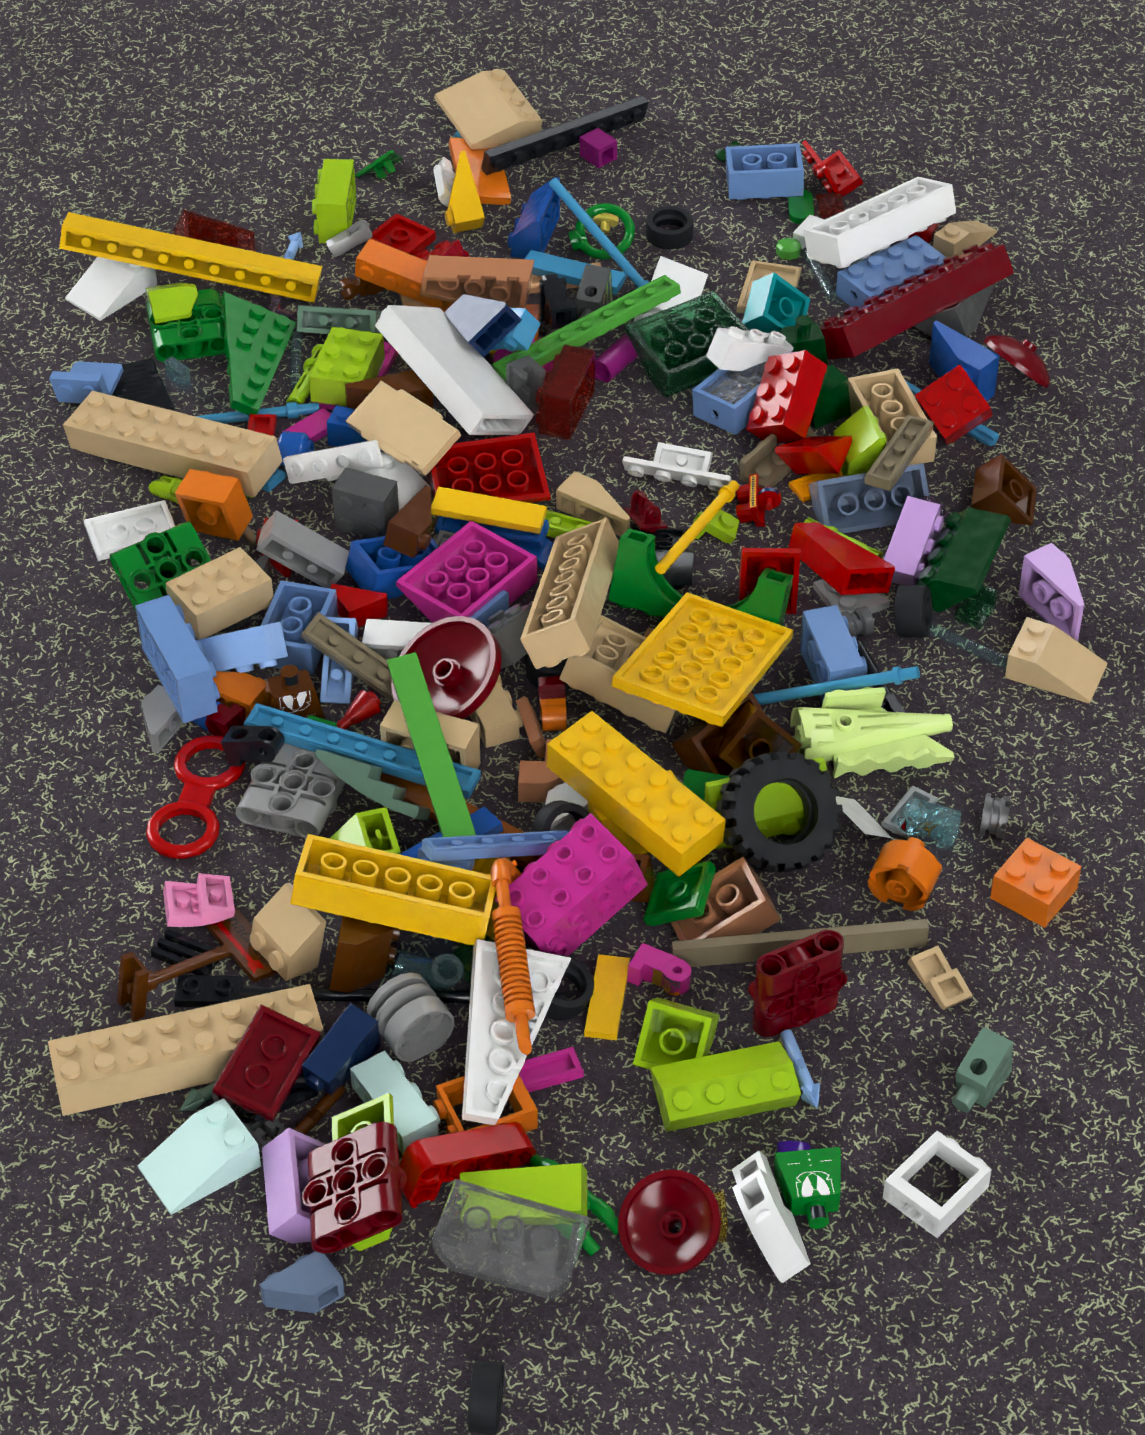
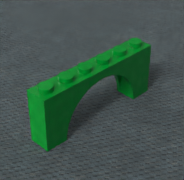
[608,528,794,626]

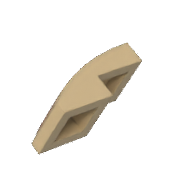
[908,946,973,1010]

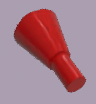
[336,690,381,730]

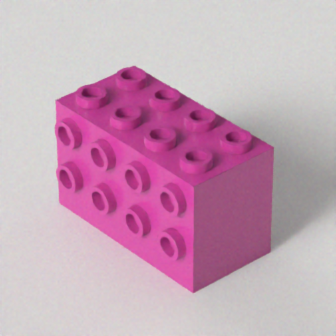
[494,813,648,956]

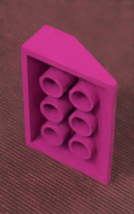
[396,521,538,623]

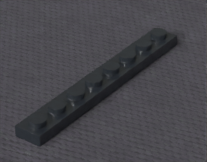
[481,96,649,175]

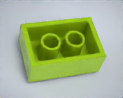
[312,159,357,243]
[309,327,385,407]

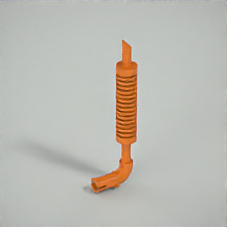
[491,858,536,1055]

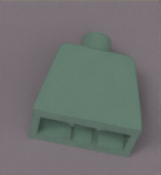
[952,1027,1013,1113]

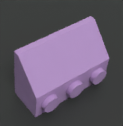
[262,1128,325,1244]

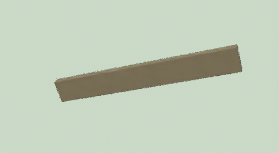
[671,919,929,967]

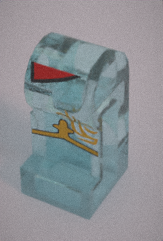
[897,799,962,850]

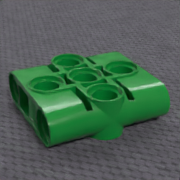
[146,289,226,363]
[109,521,211,611]

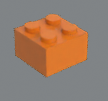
[174,469,253,541]
[990,838,1082,928]

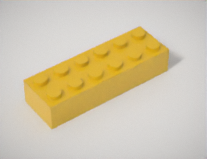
[546,711,726,877]
[290,834,496,945]

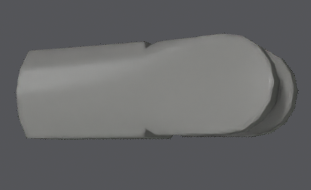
[326,220,372,257]

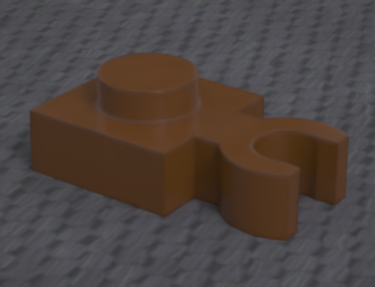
[339,277,385,300]

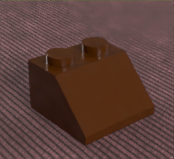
[971,454,1037,526]
[718,702,802,769]

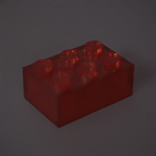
[536,345,595,440]

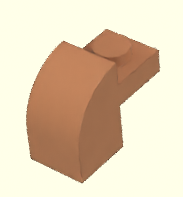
[518,739,564,802]

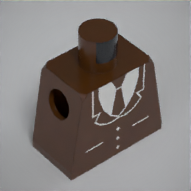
[263,665,325,719]

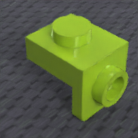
[693,509,739,544]

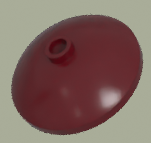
[983,335,1051,388]
[618,1169,721,1275]

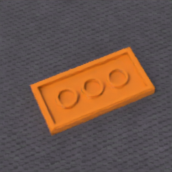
[448,137,511,205]

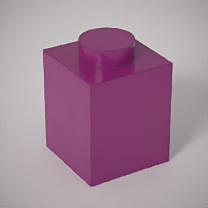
[580,128,617,168]

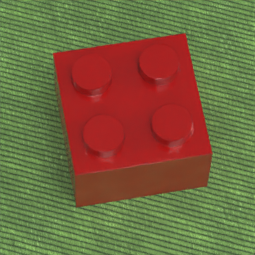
[915,364,993,445]

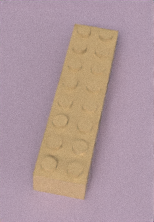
[63,391,283,497]
[520,518,619,669]
[48,984,324,1116]

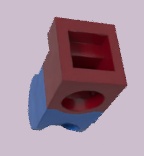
[192,700,245,737]

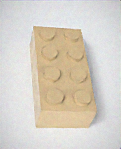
[848,369,937,466]

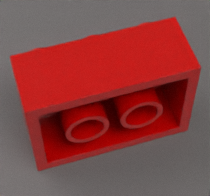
[746,350,828,443]

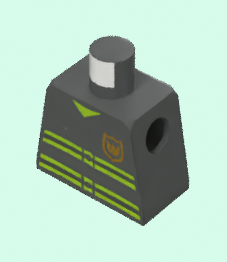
[575,264,613,320]

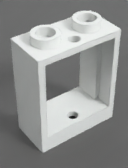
[883,1131,992,1238]

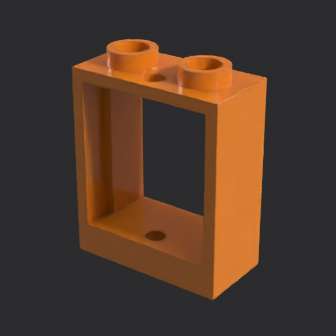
[433,1074,538,1134]

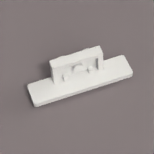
[283,440,384,484]
[622,442,732,492]

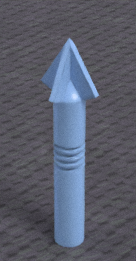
[284,232,303,260]
[780,1030,820,1108]

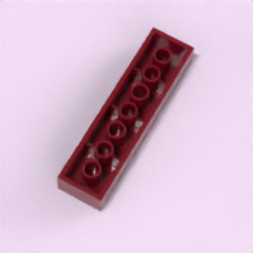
[820,242,1014,359]

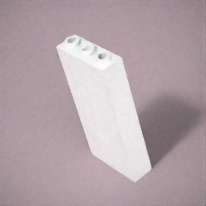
[375,305,534,435]

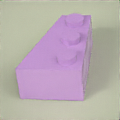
[884,496,944,585]

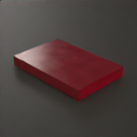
[212,1004,321,1122]

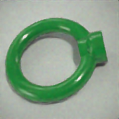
[568,203,635,260]

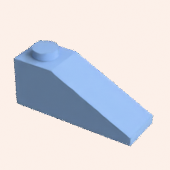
[320,617,358,704]

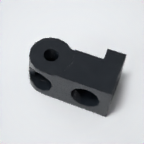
[221,726,285,766]

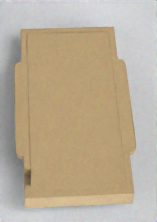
[346,381,461,476]

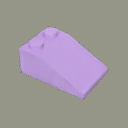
[1018,543,1084,641]

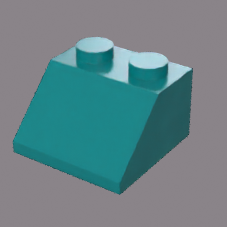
[742,272,811,333]

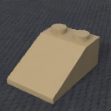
[1005,617,1108,704]

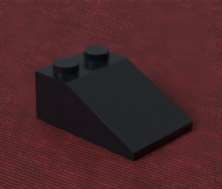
[632,527,694,589]

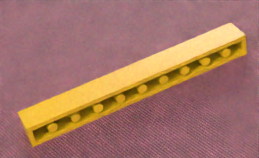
[59,212,323,303]

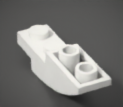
[732,1151,811,1283]

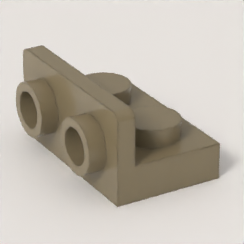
[739,434,792,489]

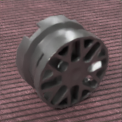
[979,793,1011,839]

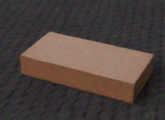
[516,697,546,759]

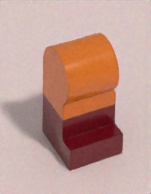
[538,676,567,732]

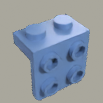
[49,361,124,403]

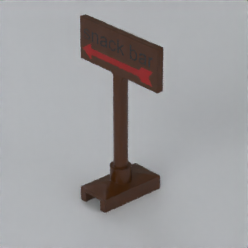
[117,906,278,1022]

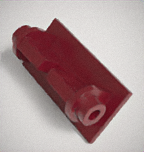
[623,490,667,533]

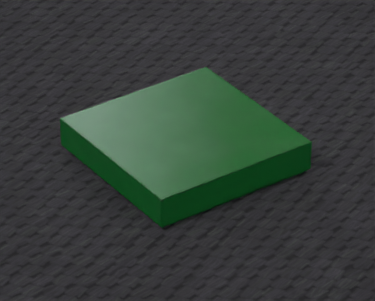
[644,861,716,926]

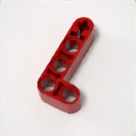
[399,1122,537,1208]

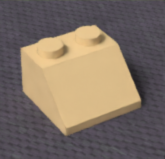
[250,882,326,981]

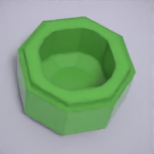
[776,238,801,260]

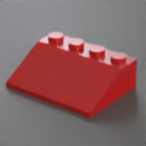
[427,432,551,503]

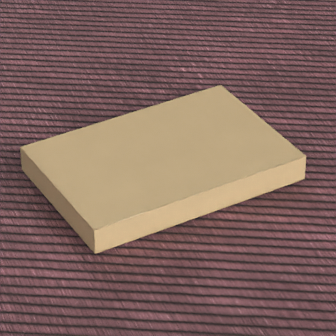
[736,260,802,313]

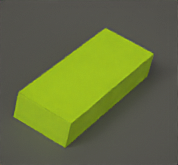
[459,1163,587,1226]

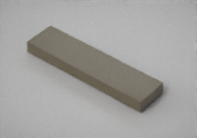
[864,415,934,491]
[300,612,394,702]

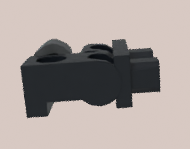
[539,274,577,336]

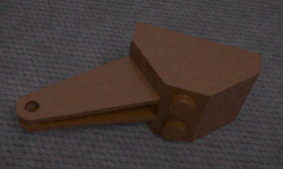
[329,916,402,993]

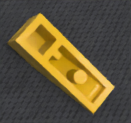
[444,151,485,233]

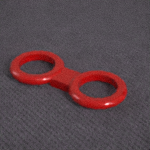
[146,735,246,859]

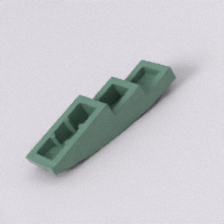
[315,749,431,821]

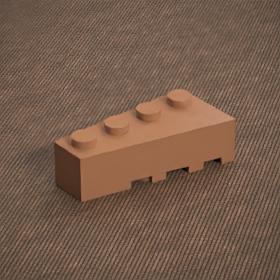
[420,255,534,308]

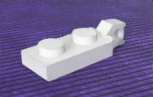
[433,157,455,207]

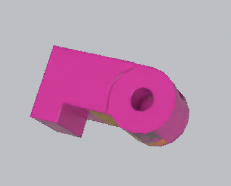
[627,943,692,996]

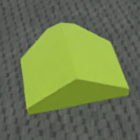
[145,282,198,324]

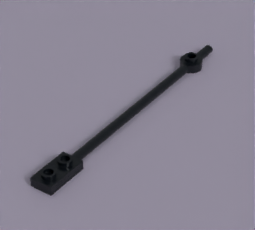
[174,975,567,1007]

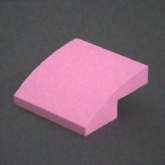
[163,873,235,927]

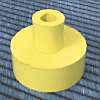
[593,213,619,233]

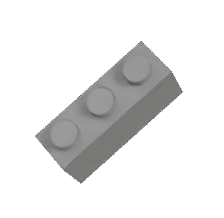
[256,510,349,588]

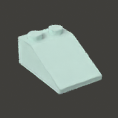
[137,1098,261,1215]

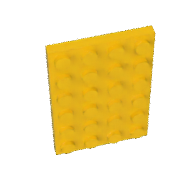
[611,592,794,727]

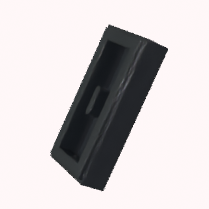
[150,929,220,975]

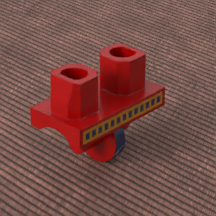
[736,474,781,527]

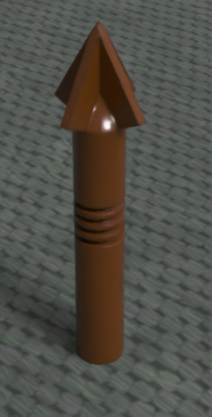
[285,1085,346,1135]

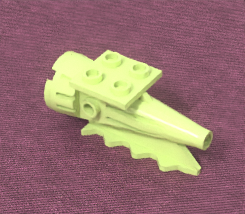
[790,687,954,778]

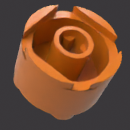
[868,837,942,911]

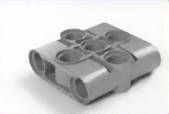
[235,743,346,838]

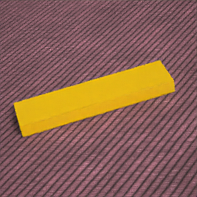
[431,486,547,534]

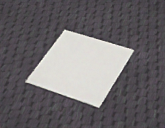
[836,796,891,838]

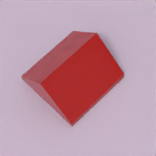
[775,436,853,474]

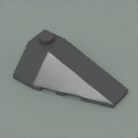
[913,284,995,338]

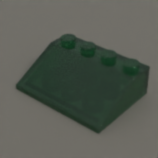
[625,291,749,398]

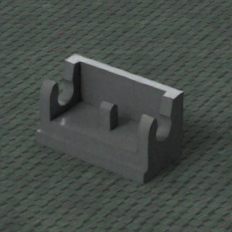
[506,355,546,415]

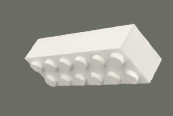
[804,177,956,268]

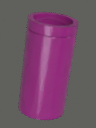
[590,333,642,383]

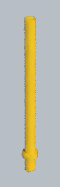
[655,480,739,574]

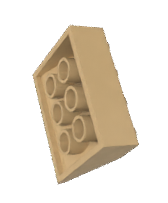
[434,69,543,149]
[559,615,679,733]

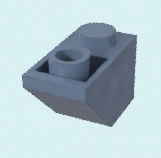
[259,1251,345,1313]

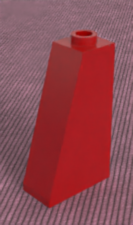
[788,522,895,595]

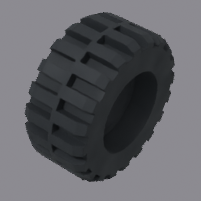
[716,751,843,872]

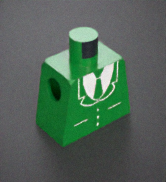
[774,1147,841,1229]

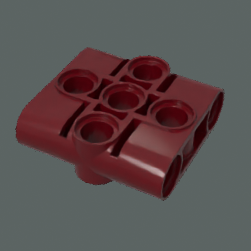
[748,930,847,1037]
[302,1122,407,1254]

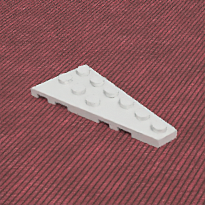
[462,939,571,1125]

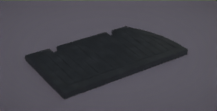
[112,358,174,410]

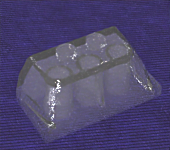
[432,1179,590,1299]

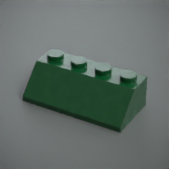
[917,507,1011,612]

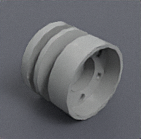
[367,972,455,1062]

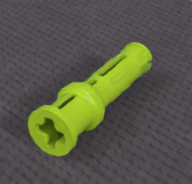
[286,344,324,405]

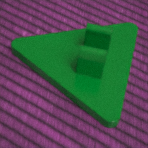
[355,150,403,179]

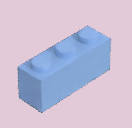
[195,622,288,673]

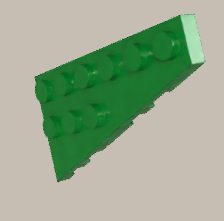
[221,291,297,415]

